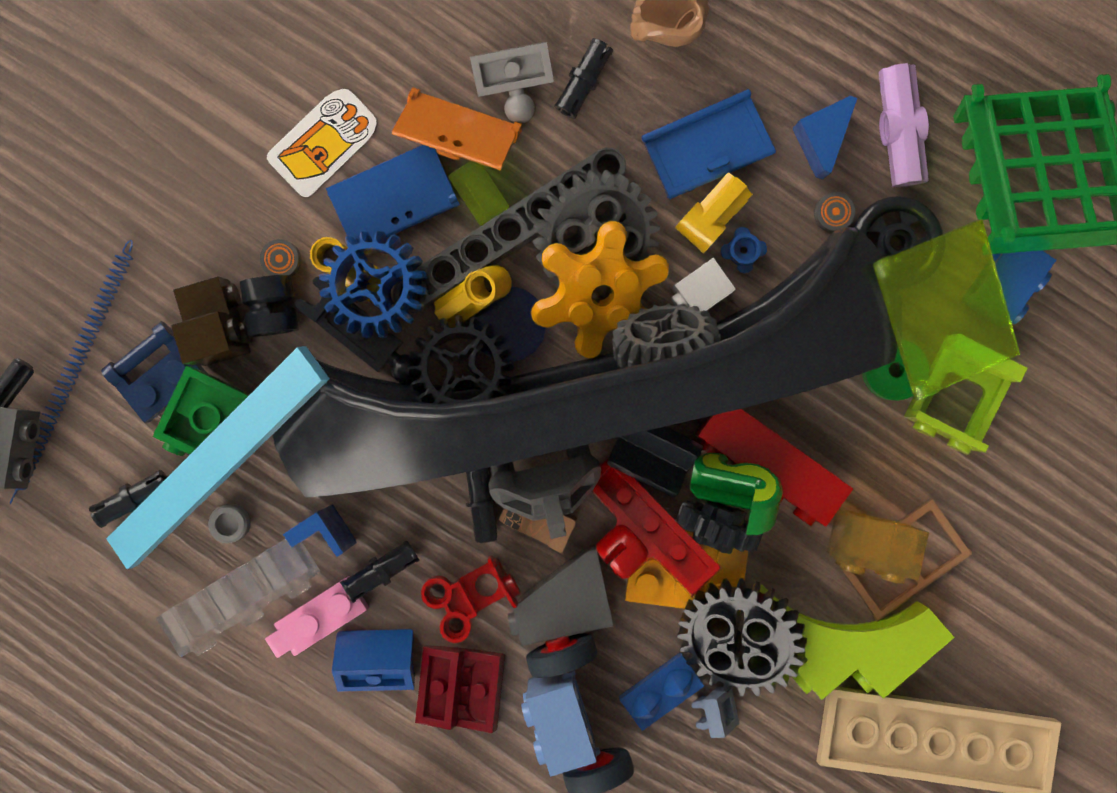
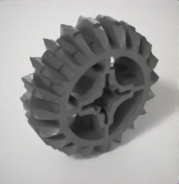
[612,303,721,369]

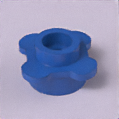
[720,227,767,273]

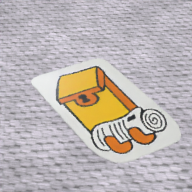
[267,89,377,197]

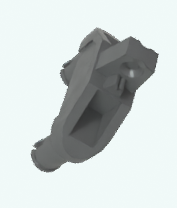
[488,444,601,539]

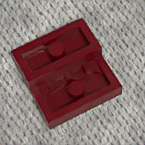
[415,645,505,733]

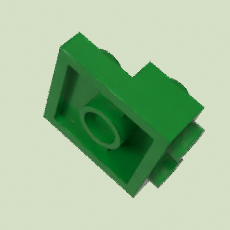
[152,366,250,456]

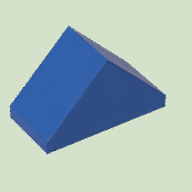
[792,96,858,180]

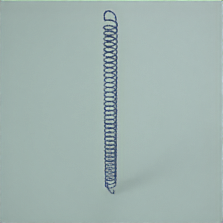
[10,240,133,504]

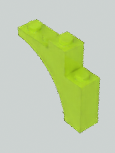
[760,584,955,700]

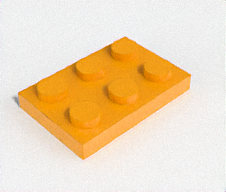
[625,529,748,611]

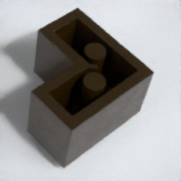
[171,276,252,366]

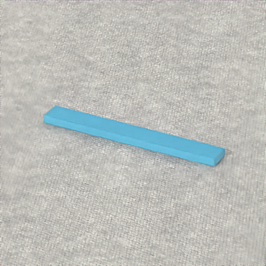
[106,346,330,570]

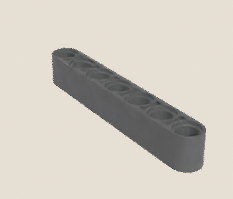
[393,147,626,313]

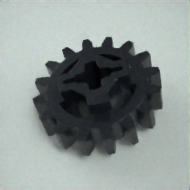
[676,500,763,554]

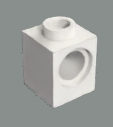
[671,257,736,311]

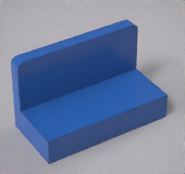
[283,504,357,557]
[332,629,415,692]

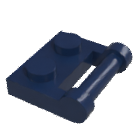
[101,321,208,423]

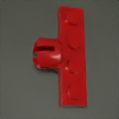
[592,458,721,597]

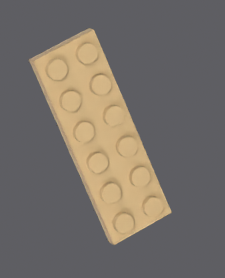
[816,687,1061,793]

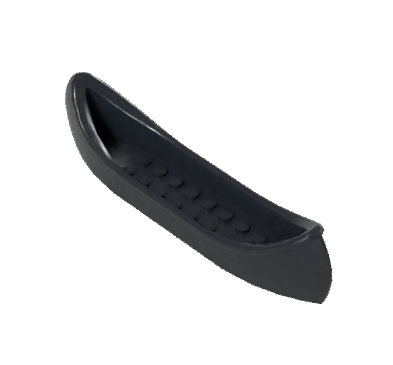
[273,227,900,498]

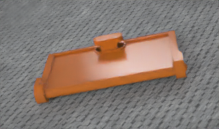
[392,87,522,171]

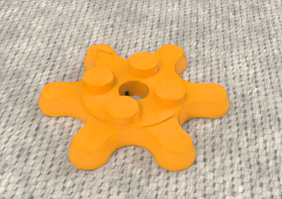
[531,221,669,358]

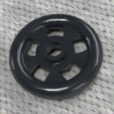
[854,196,944,289]

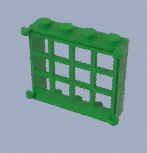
[953,74,1117,255]

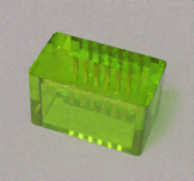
[449,161,509,226]

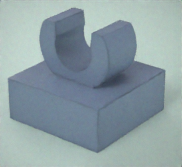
[691,687,740,738]

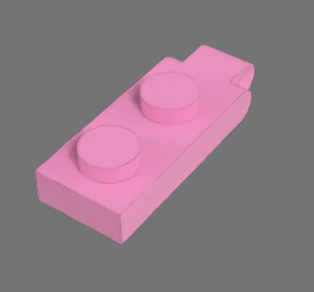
[265,576,369,658]

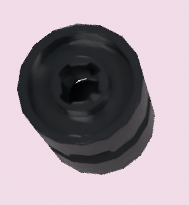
[240,275,299,337]

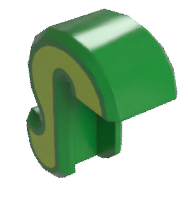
[690,453,783,535]

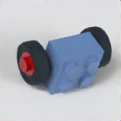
[521,634,634,793]

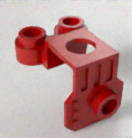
[421,555,521,643]

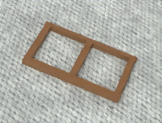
[838,499,972,621]

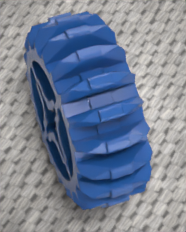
[319,230,428,338]

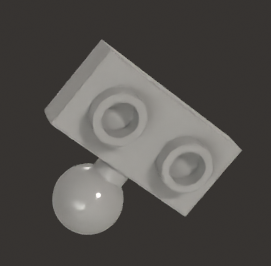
[470,42,554,124]

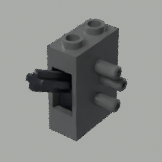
[0,358,40,489]

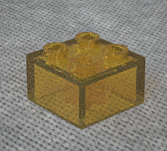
[827,508,929,584]

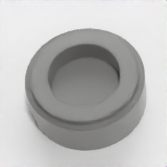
[208,504,250,543]

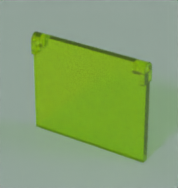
[873,219,1020,400]

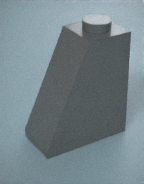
[508,544,613,646]

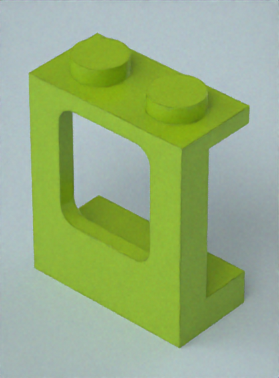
[904,333,1028,455]

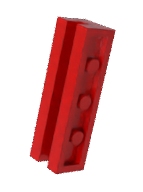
[694,409,853,527]

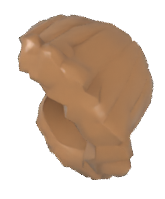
[630,0,710,47]

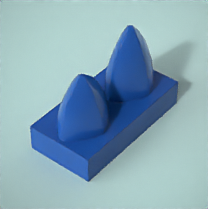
[619,652,704,731]

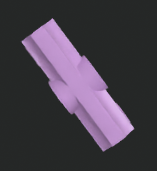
[879,63,929,187]

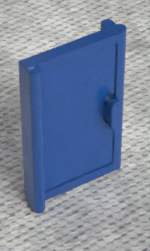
[641,89,776,199]
[326,145,460,243]

